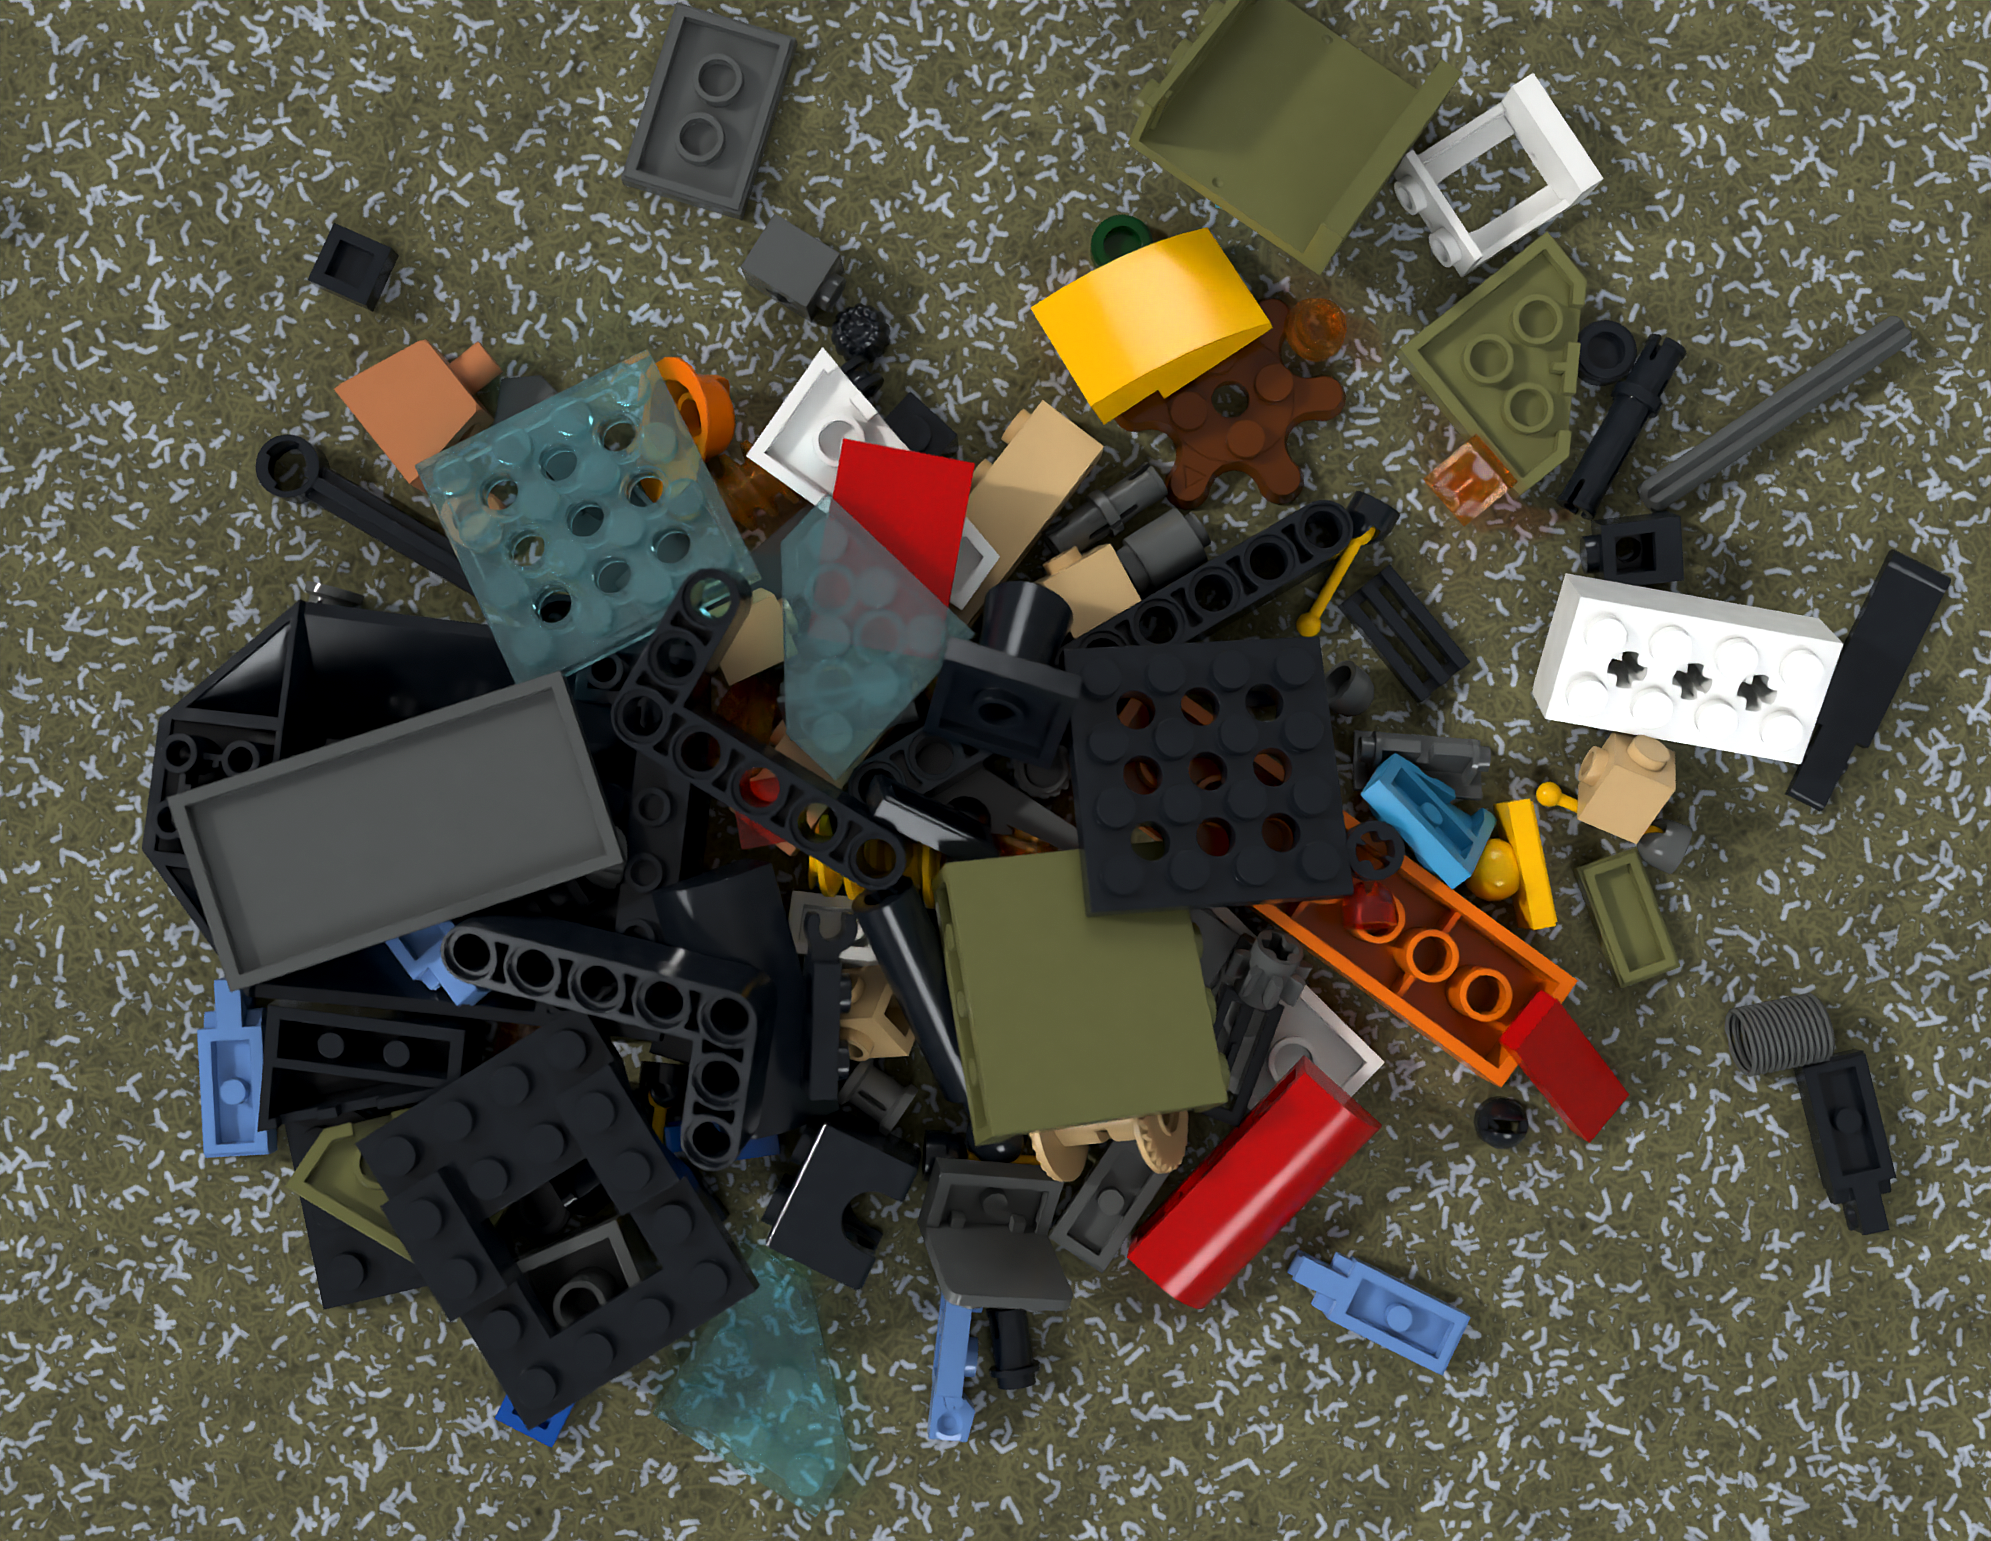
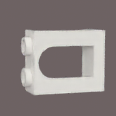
[1393,73,1604,278]

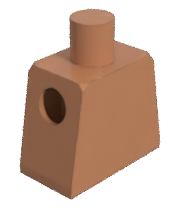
[334,339,503,494]

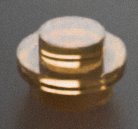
[1284,298,1347,362]

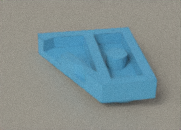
[1360,753,1498,890]

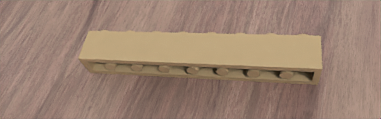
[728,400,1104,856]

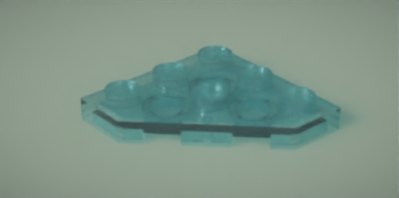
[781,493,976,781]
[653,1245,851,1517]

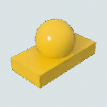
[1464,798,1558,930]

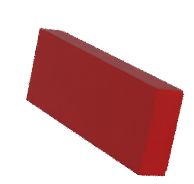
[1498,990,1630,1143]

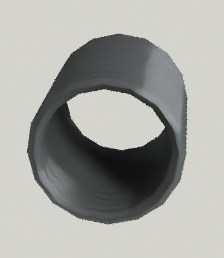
[1725,993,1835,1077]

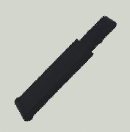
[1785,549,1951,811]

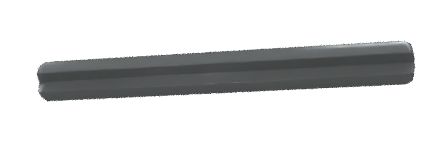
[1637,316,1912,512]

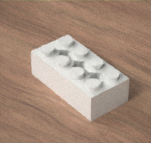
[1532,573,1843,764]

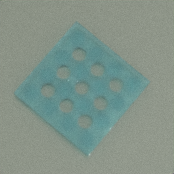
[414,349,762,684]

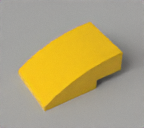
[1031,227,1273,425]

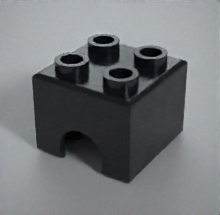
[761,1109,922,1290]

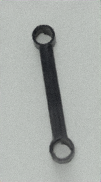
[255,434,599,637]

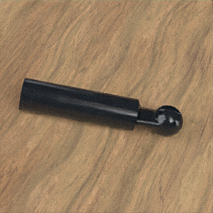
[851,875,1028,1163]

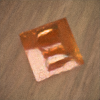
[1423,434,1518,527]

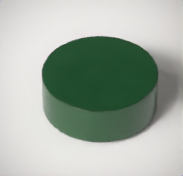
[1090,215,1154,269]

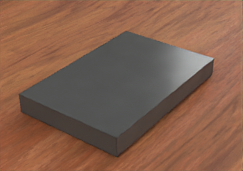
[621,2,798,221]

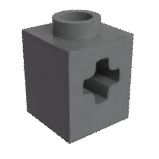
[741,213,846,323]

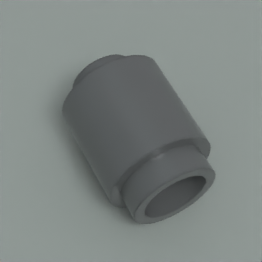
[1115,508,1211,596]

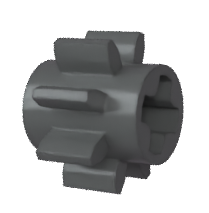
[1225,929,1312,1010]

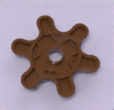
[1114,297,1346,510]

